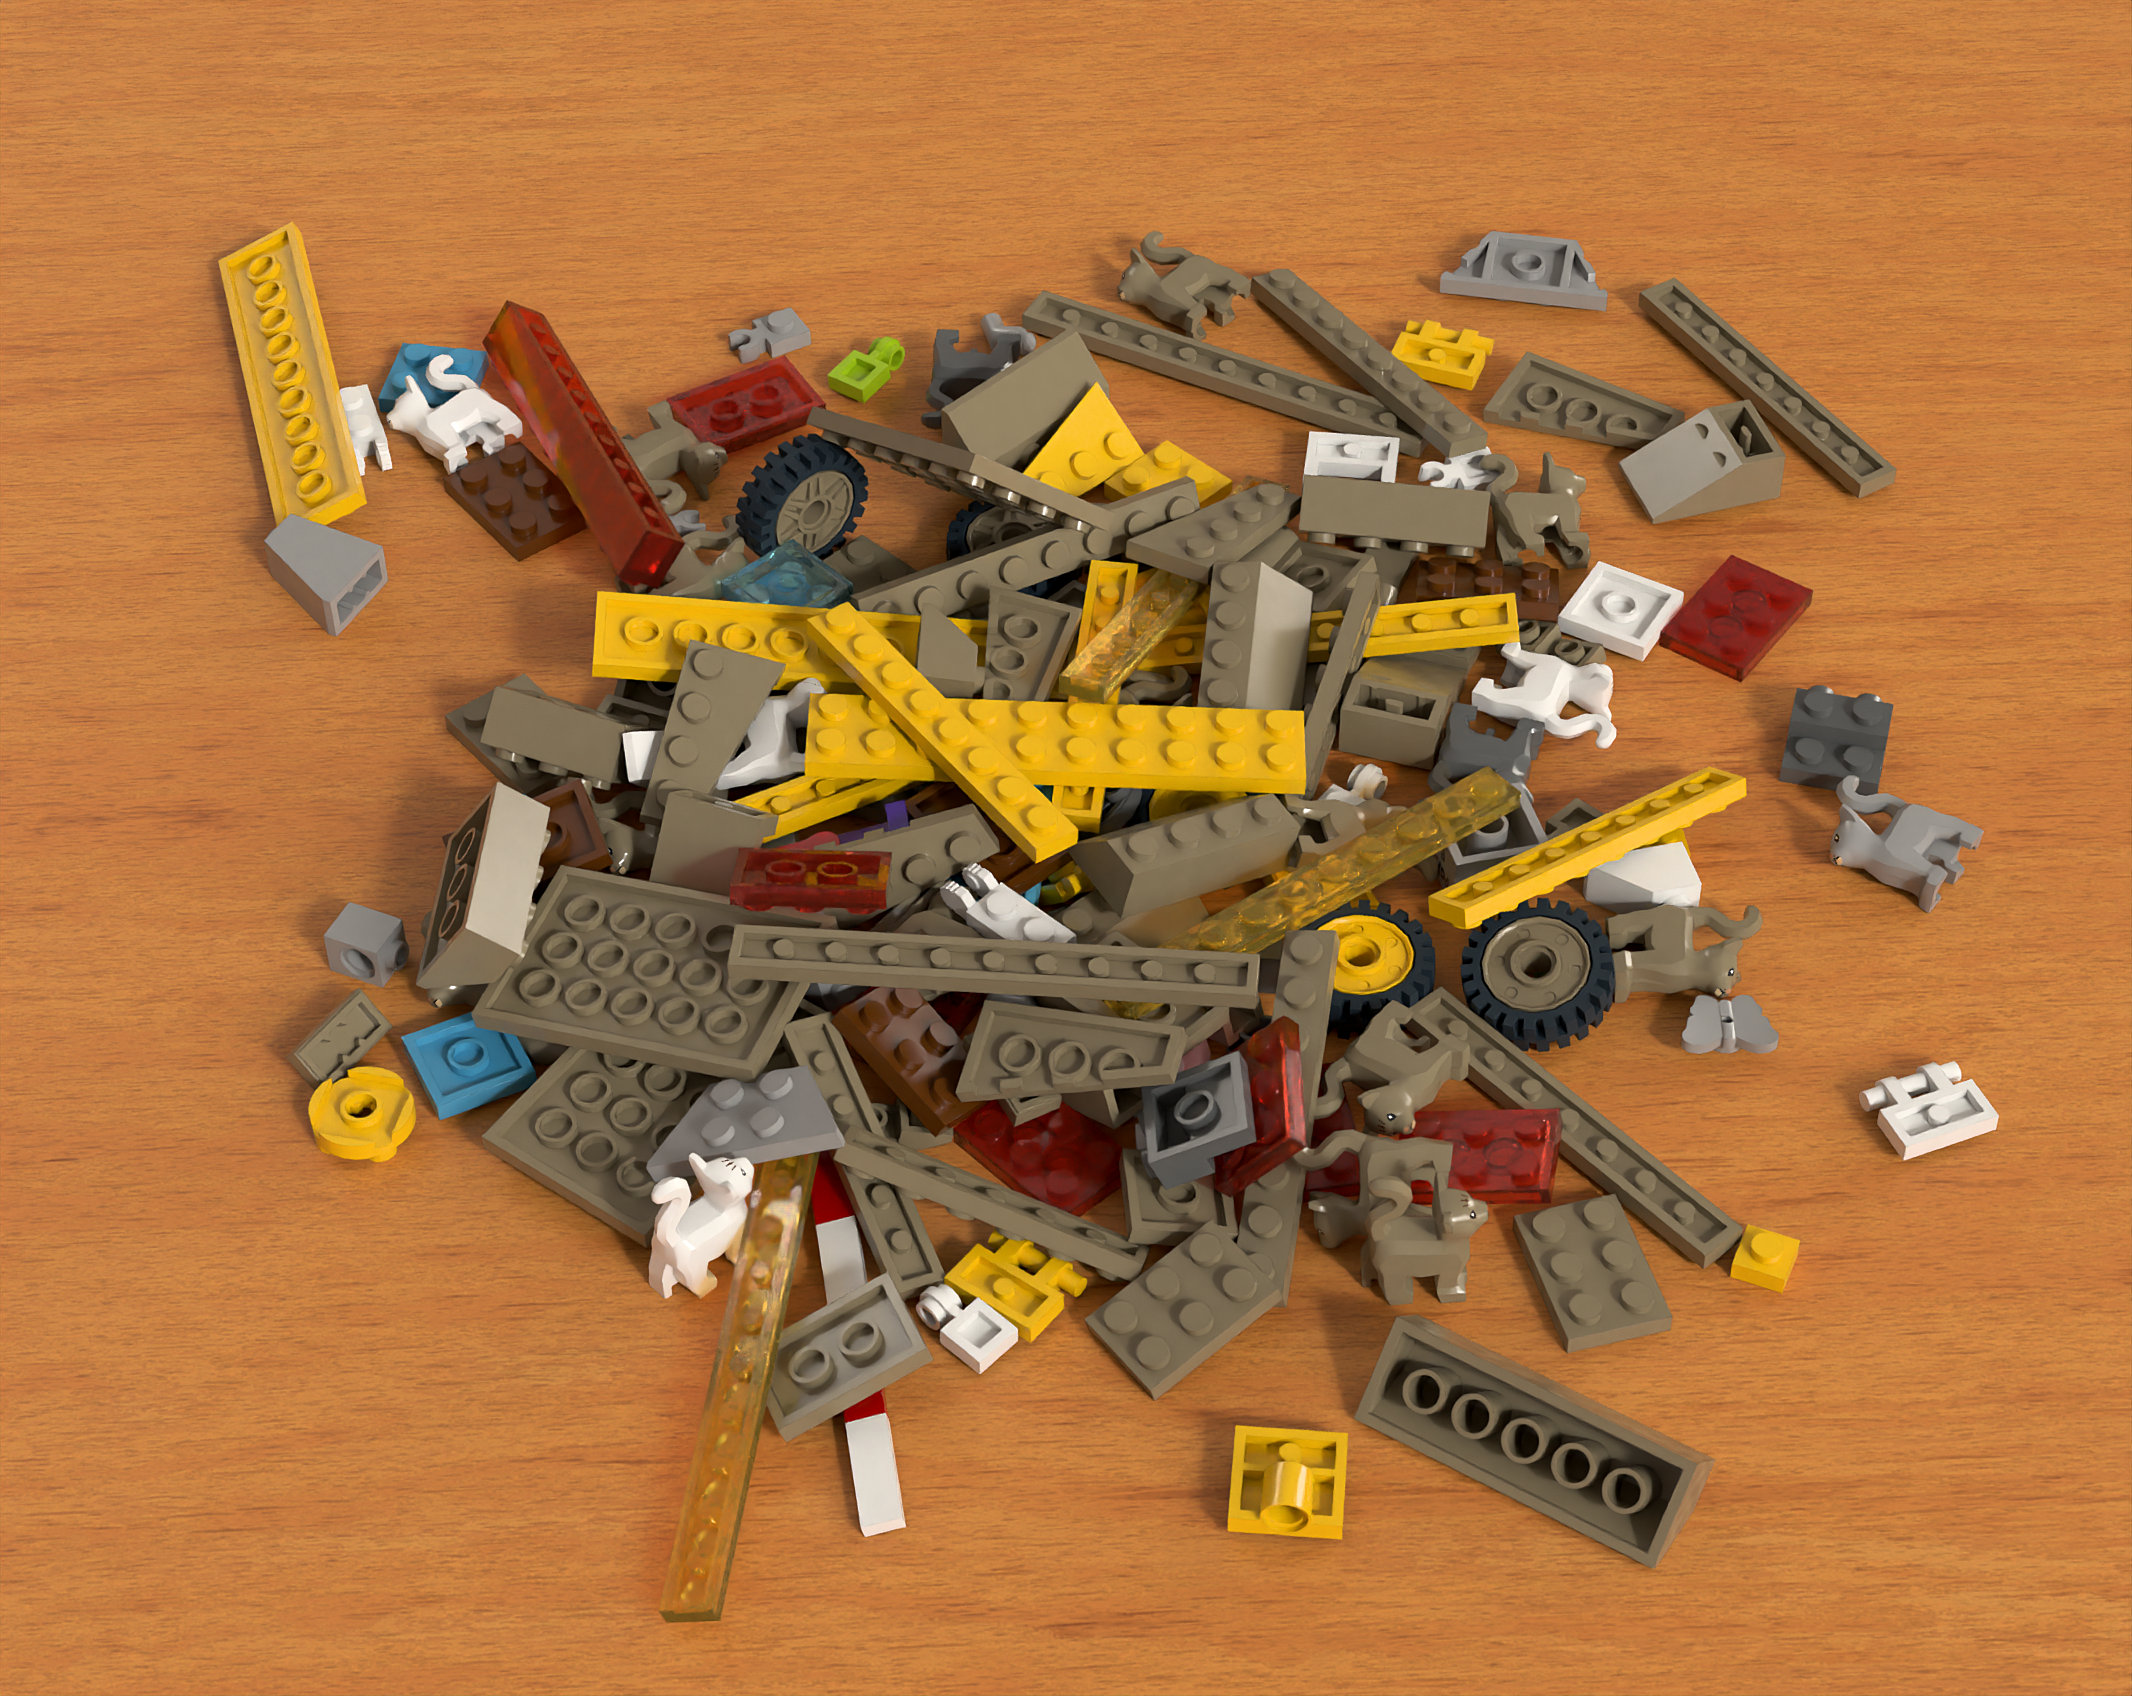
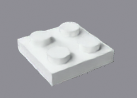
[1557,561,1684,662]

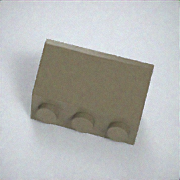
[480,686,664,790]

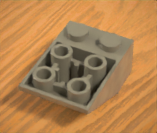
[1618,399,1786,524]
[1339,654,1468,770]

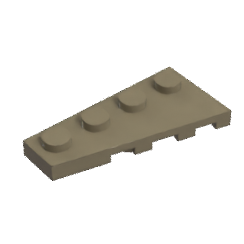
[1483,351,1685,450]
[1126,484,1302,584]
[983,585,1082,702]
[639,639,786,827]
[773,804,1000,930]
[956,1000,1188,1102]

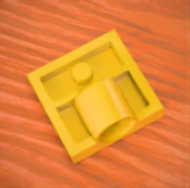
[1228,1425,1348,1540]

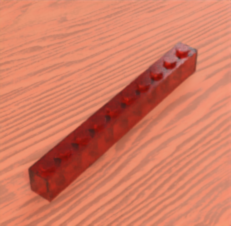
[482,300,685,589]

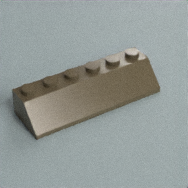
[1354,1314,1716,1569]

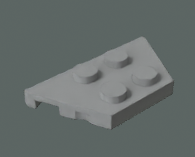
[1440,231,1608,311]
[646,1065,845,1183]

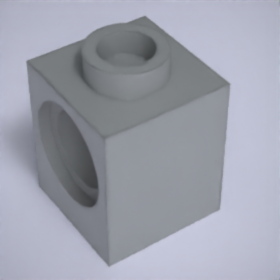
[324,902,409,988]

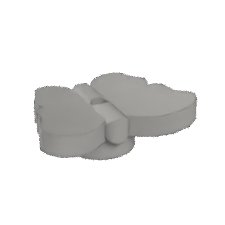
[1680,995,1779,1054]

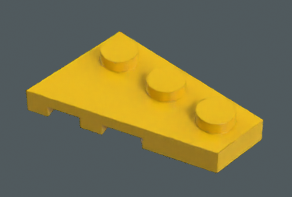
[1022,382,1145,498]

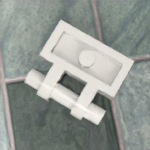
[1859,1061,1999,1161]

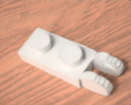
[340,384,392,476]
[939,862,1076,944]

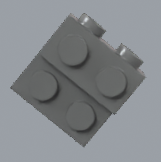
[1779,685,1894,796]
[1138,1051,1256,1190]

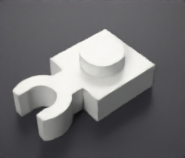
[1418,446,1500,491]

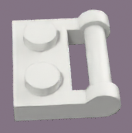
[1302,431,1400,492]

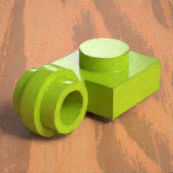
[827,336,905,403]

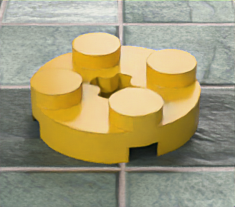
[308,1066,416,1162]

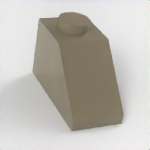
[915,603,985,699]

